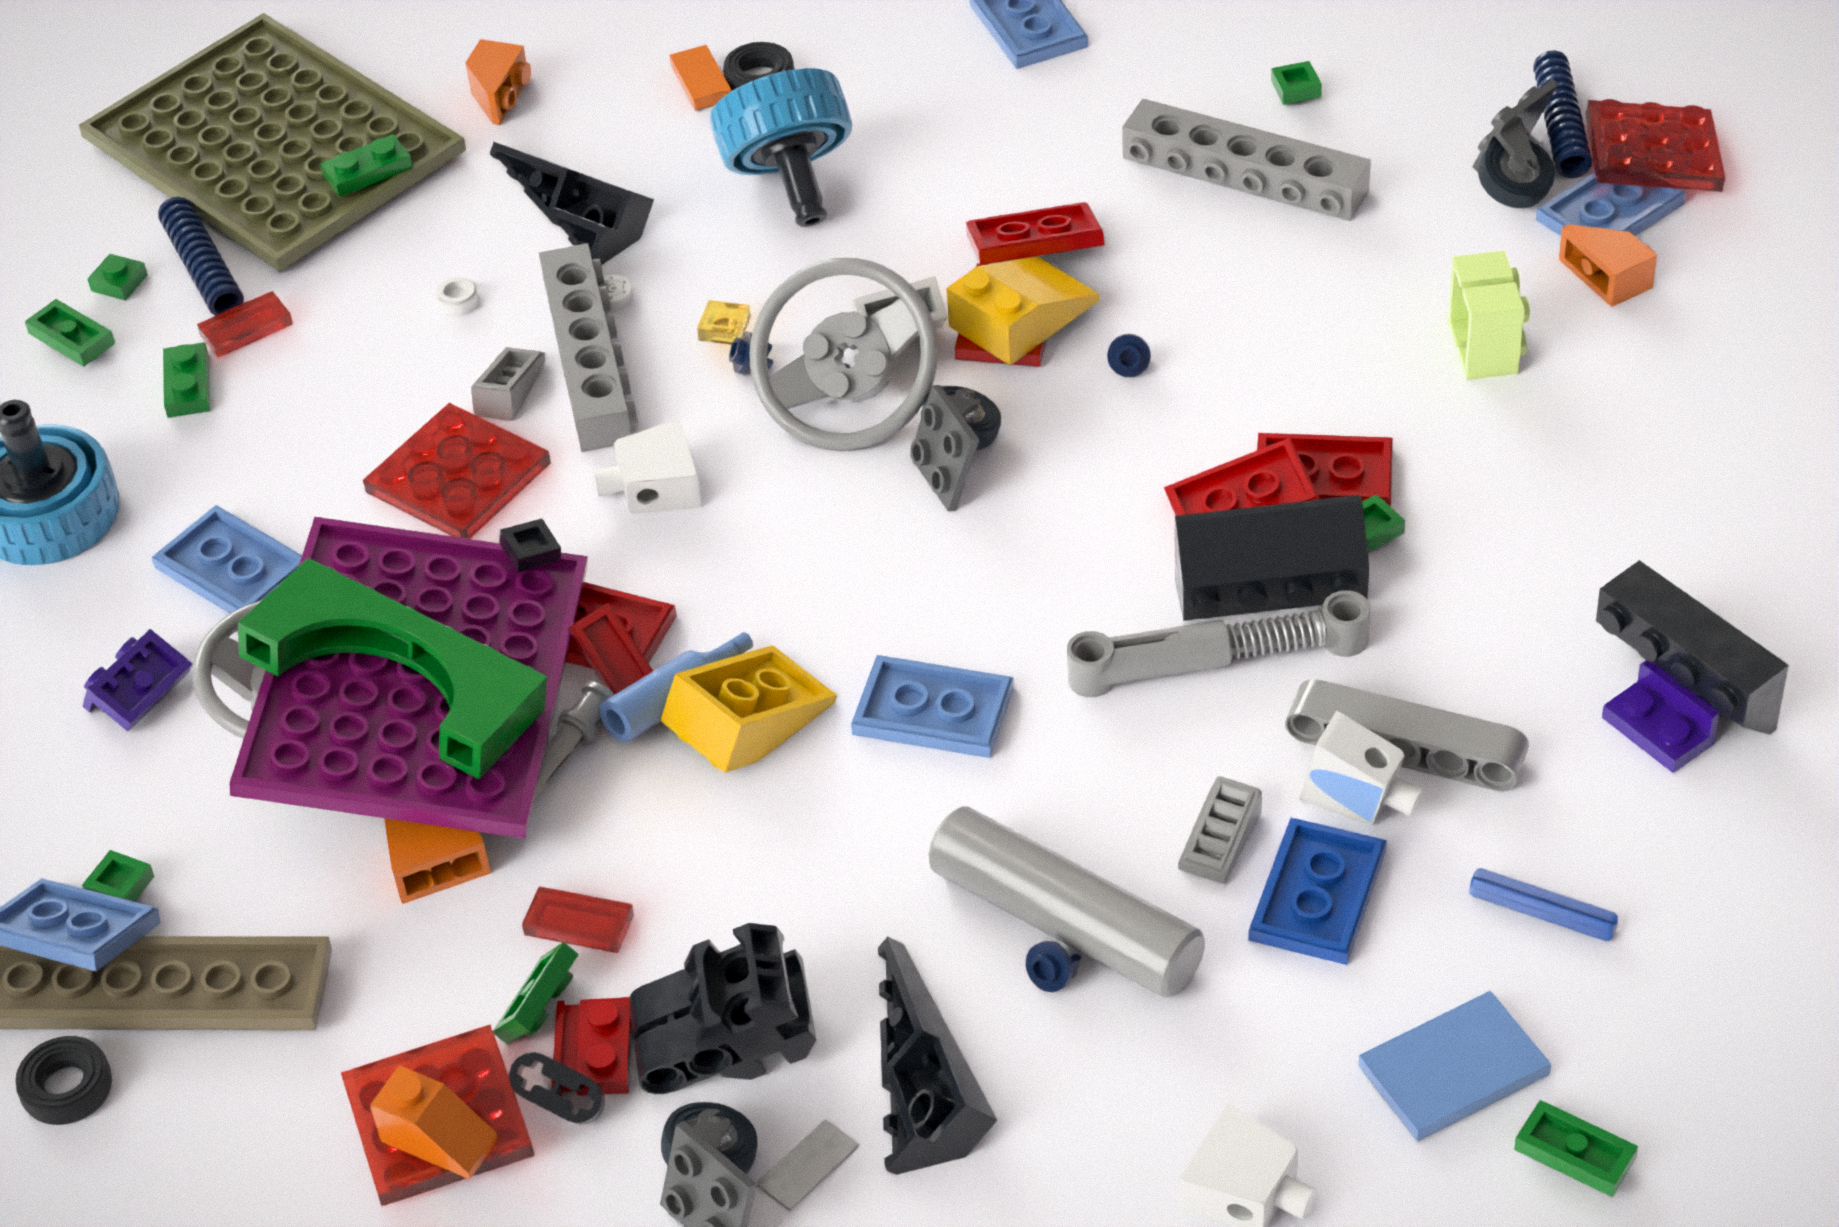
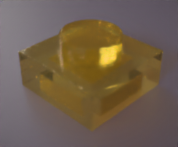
[697,300,751,345]

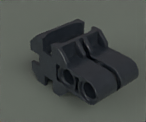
[629,923,817,1095]

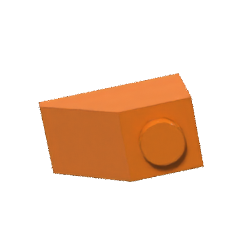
[1559,224,1657,307]
[370,1065,498,1179]

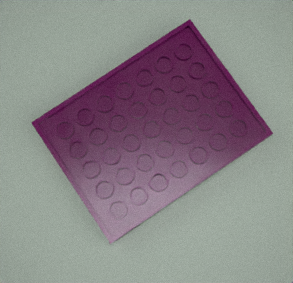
[229,516,588,838]

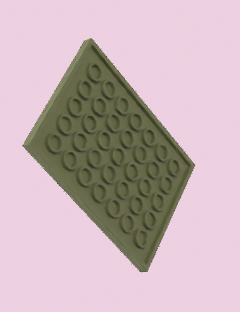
[78,13,466,272]

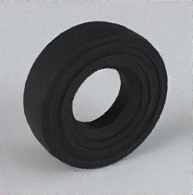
[723,41,794,91]
[15,1036,112,1125]

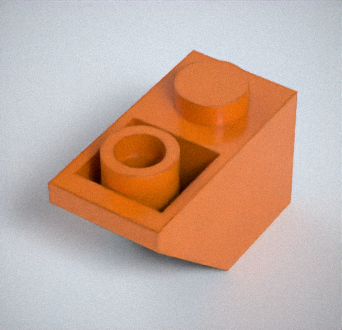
[465,39,531,125]

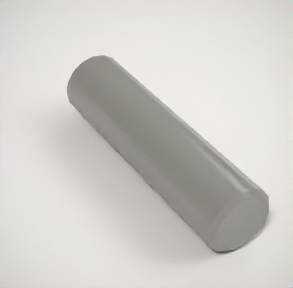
[928,806,1205,998]

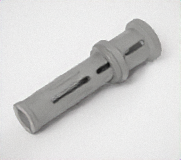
[533,681,614,804]

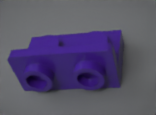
[82,629,193,731]
[1602,660,1719,773]

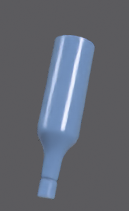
[600,632,754,743]

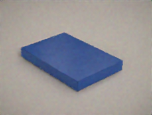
[1248,817,1387,965]

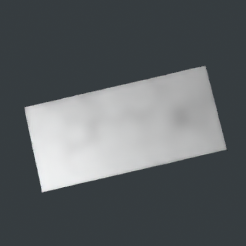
[757,1119,859,1210]

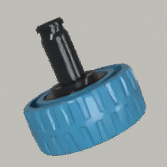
[710,68,852,227]
[0,399,120,565]

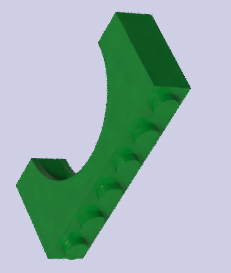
[238,558,547,779]

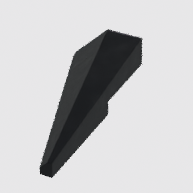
[489,141,654,266]
[878,936,998,1175]

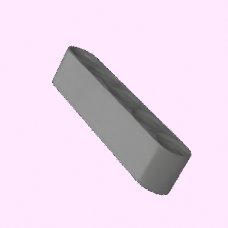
[1284,679,1529,791]

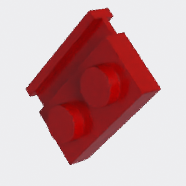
[551,997,632,1097]

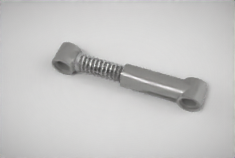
[1067,591,1370,697]

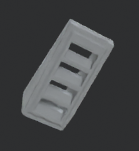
[471,347,545,421]
[1178,776,1262,884]

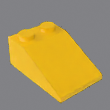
[946,256,1100,366]
[660,645,837,773]

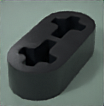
[509,1052,605,1125]

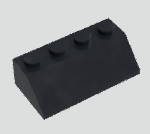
[1174,495,1369,621]
[1595,560,1789,735]

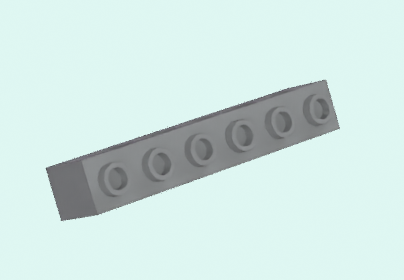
[1122,98,1371,221]
[538,243,638,452]

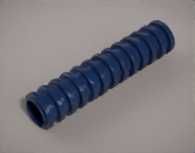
[1533,50,1593,179]
[158,196,244,318]

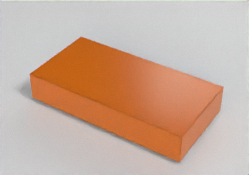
[669,45,731,110]

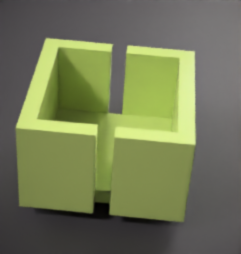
[1448,250,1530,380]

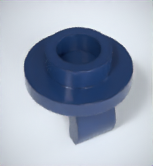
[729,331,774,374]
[1107,333,1151,377]
[1025,941,1082,992]

